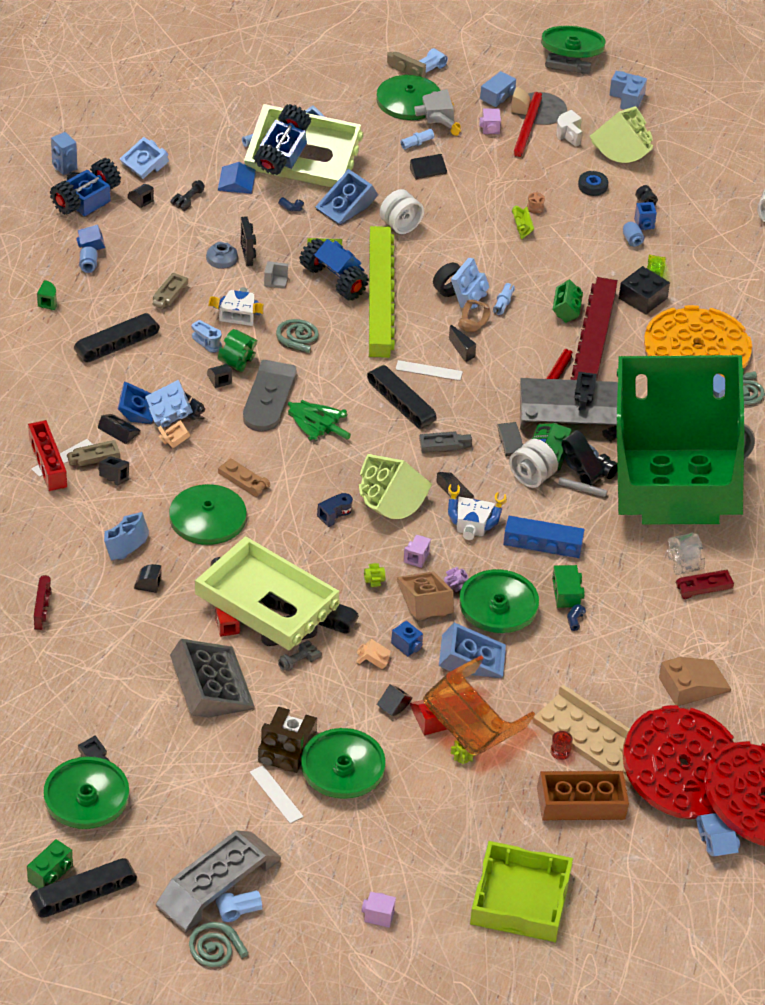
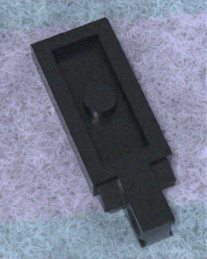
[574,371,597,411]

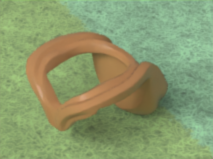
[458,300,491,332]

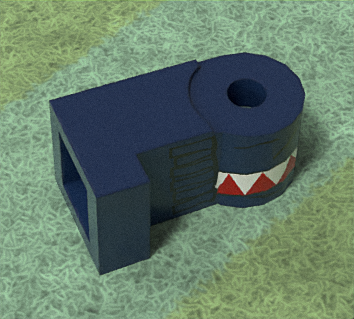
[317,493,353,527]

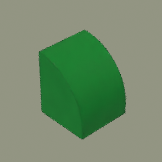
[37,280,57,310]

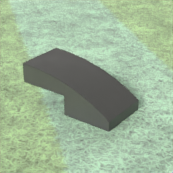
[497,422,523,456]

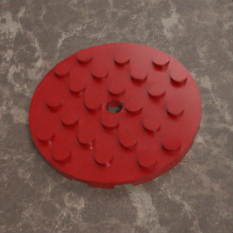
[622,705,735,819]
[704,741,765,846]

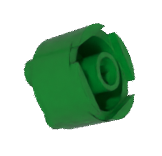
[218,329,258,372]

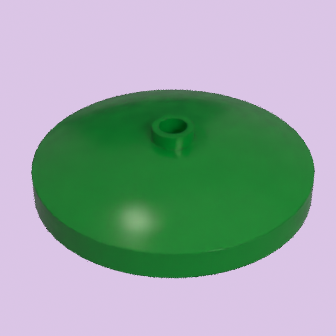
[541,26,606,58]
[376,75,441,120]
[169,484,247,545]
[459,569,539,633]
[301,728,386,799]
[43,757,129,829]

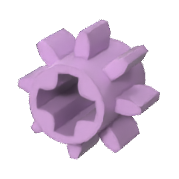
[444,567,469,592]

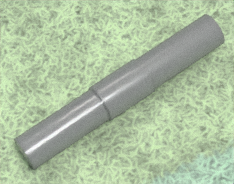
[558,477,608,497]

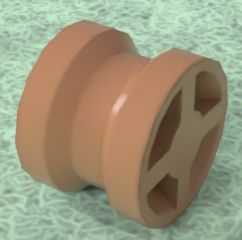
[527,192,545,214]

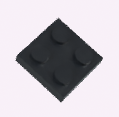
[240,216,256,266]

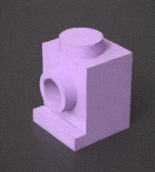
[403,535,431,568]

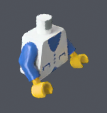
[208,287,264,326]
[448,484,507,540]

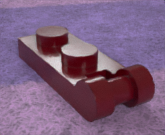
[675,569,734,599]
[33,575,52,630]

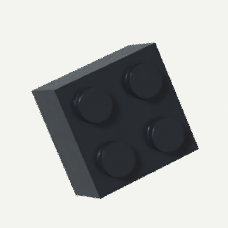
[618,266,670,315]

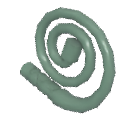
[276,319,319,353]
[743,371,765,405]
[189,922,249,967]

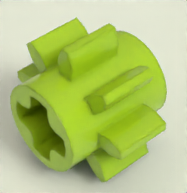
[364,563,386,587]
[450,738,477,764]

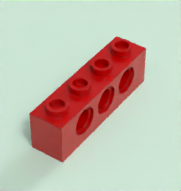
[28,420,67,491]

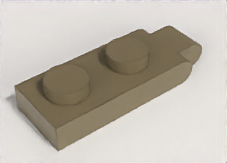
[387,52,426,78]
[152,273,188,309]
[67,440,120,466]

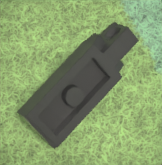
[545,52,591,74]
[419,431,472,453]

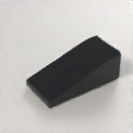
[449,325,476,362]

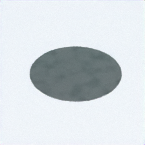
[517,92,567,125]

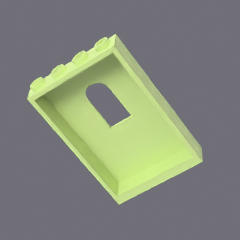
[244,104,364,188]
[195,536,340,650]

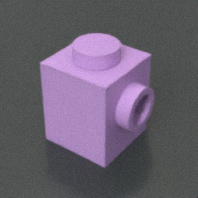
[479,109,501,134]
[361,892,396,928]

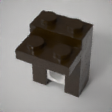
[258,706,317,773]

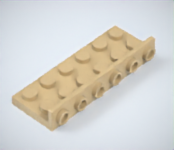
[533,685,632,788]

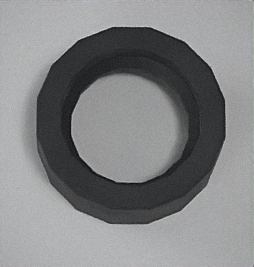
[433,262,461,297]

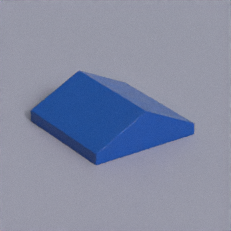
[218,162,256,194]
[118,381,153,424]

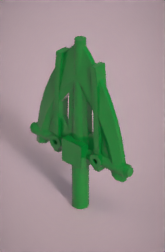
[288,400,351,441]

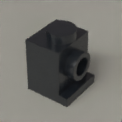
[98,456,129,486]

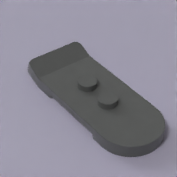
[243,360,297,431]

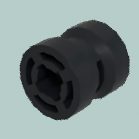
[635,185,658,206]
[597,454,618,479]

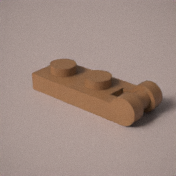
[218,458,271,497]

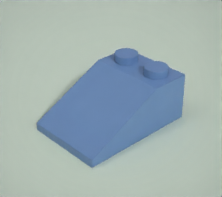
[315,169,378,225]
[439,622,506,678]

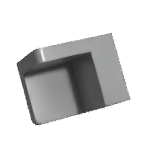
[264,261,288,288]

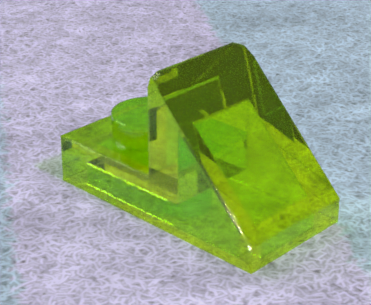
[647,255,666,278]

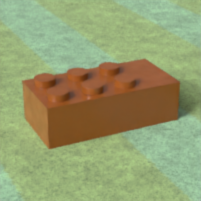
[537,771,629,821]

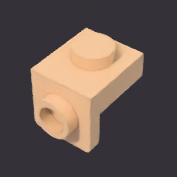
[158,420,191,449]
[356,639,391,669]

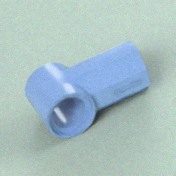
[419,48,448,73]
[216,890,262,922]

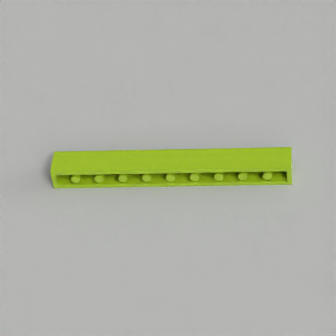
[369,226,395,358]

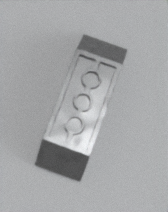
[156,830,281,933]

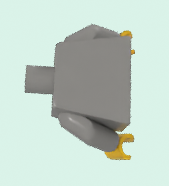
[414,89,461,136]

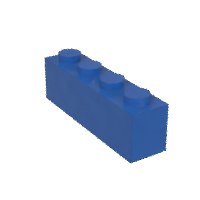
[503,515,585,558]

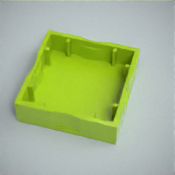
[470,841,573,942]

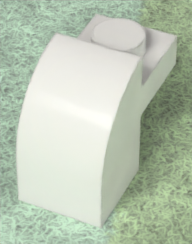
[556,110,582,147]

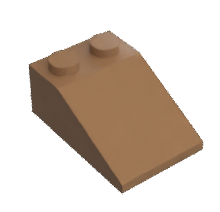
[397,571,454,620]
[659,657,731,706]

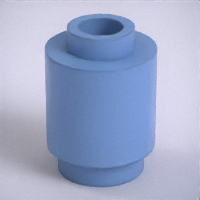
[623,222,645,247]
[79,247,98,273]

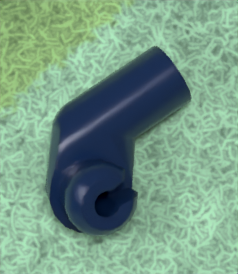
[278,197,304,211]
[567,604,586,631]

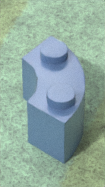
[104,512,149,561]
[696,813,740,856]

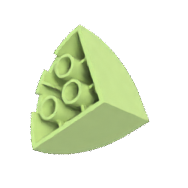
[590,106,653,163]
[359,454,432,519]

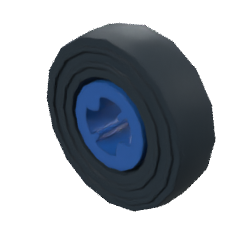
[578,171,609,196]

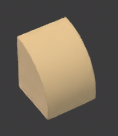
[511,87,531,115]

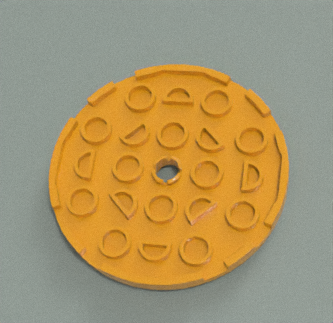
[644,305,752,378]

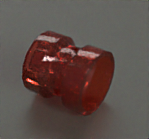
[550,731,573,760]

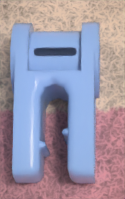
[191,320,222,353]

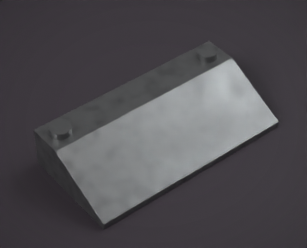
[520,378,618,430]

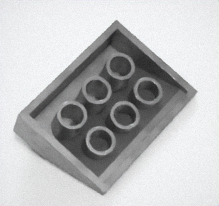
[170,638,255,718]

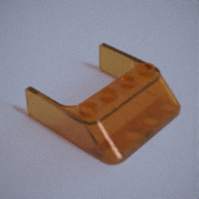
[423,655,536,755]

